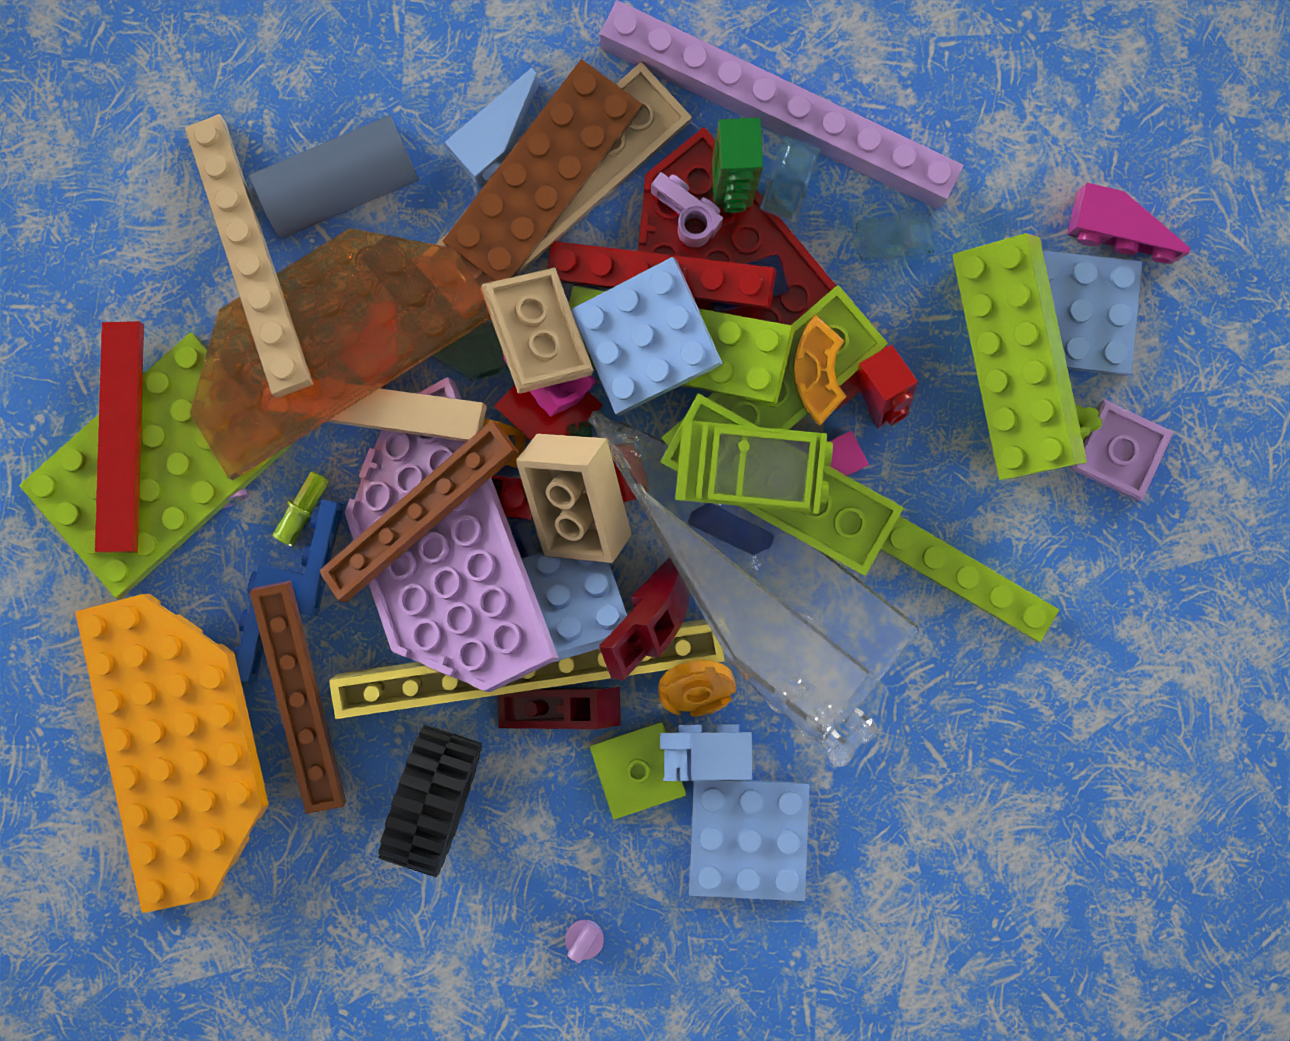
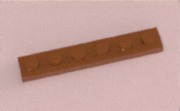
[319,420,519,603]
[249,580,346,814]

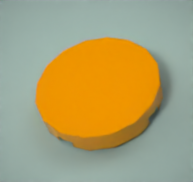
[658,660,736,717]

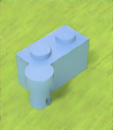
[660,724,752,781]

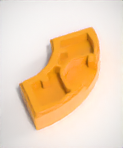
[794,314,847,426]

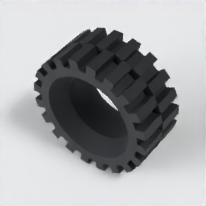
[378,725,482,878]

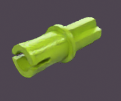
[272,471,328,547]

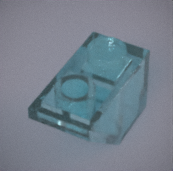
[759,135,821,222]

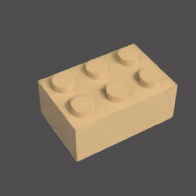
[516,434,632,563]

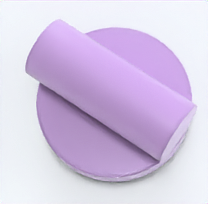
[565,920,604,963]

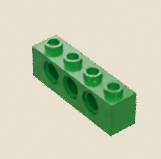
[712,118,763,213]

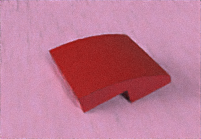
[494,385,603,441]

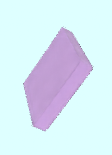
[1070,400,1174,502]

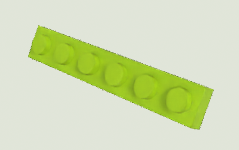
[880,516,1060,643]

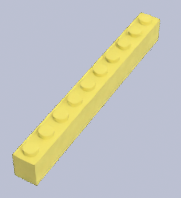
[329,618,725,719]

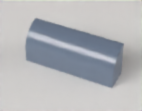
[249,115,419,239]

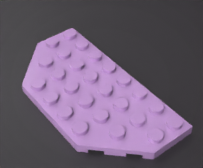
[344,377,559,692]

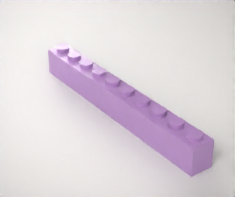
[600,0,964,210]

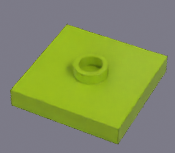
[589,721,687,820]

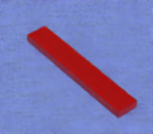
[95,321,144,553]

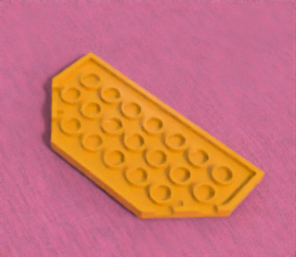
[75,593,269,913]

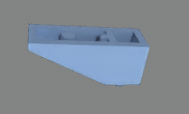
[445,68,539,186]

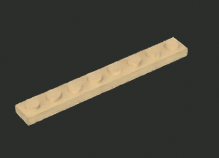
[185,114,313,399]

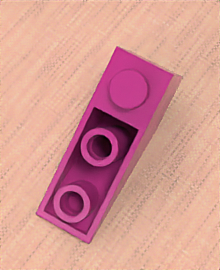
[1067,182,1190,264]

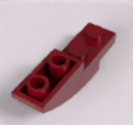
[599,553,690,680]

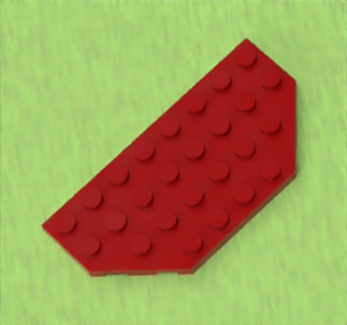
[638,127,887,410]

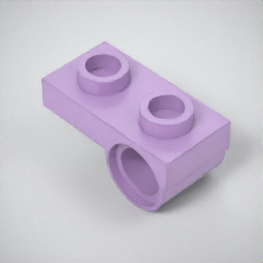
[651,172,723,247]

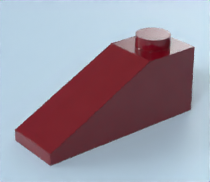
[497,687,621,729]

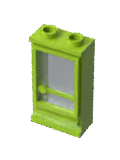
[675,420,833,514]

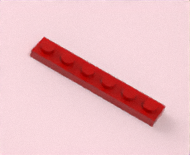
[547,241,776,309]

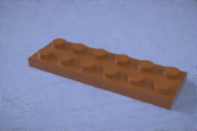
[443,59,643,281]

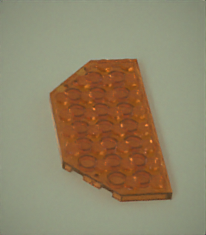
[190,228,491,480]

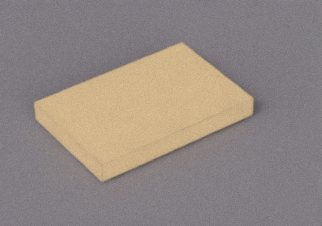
[481,268,594,394]

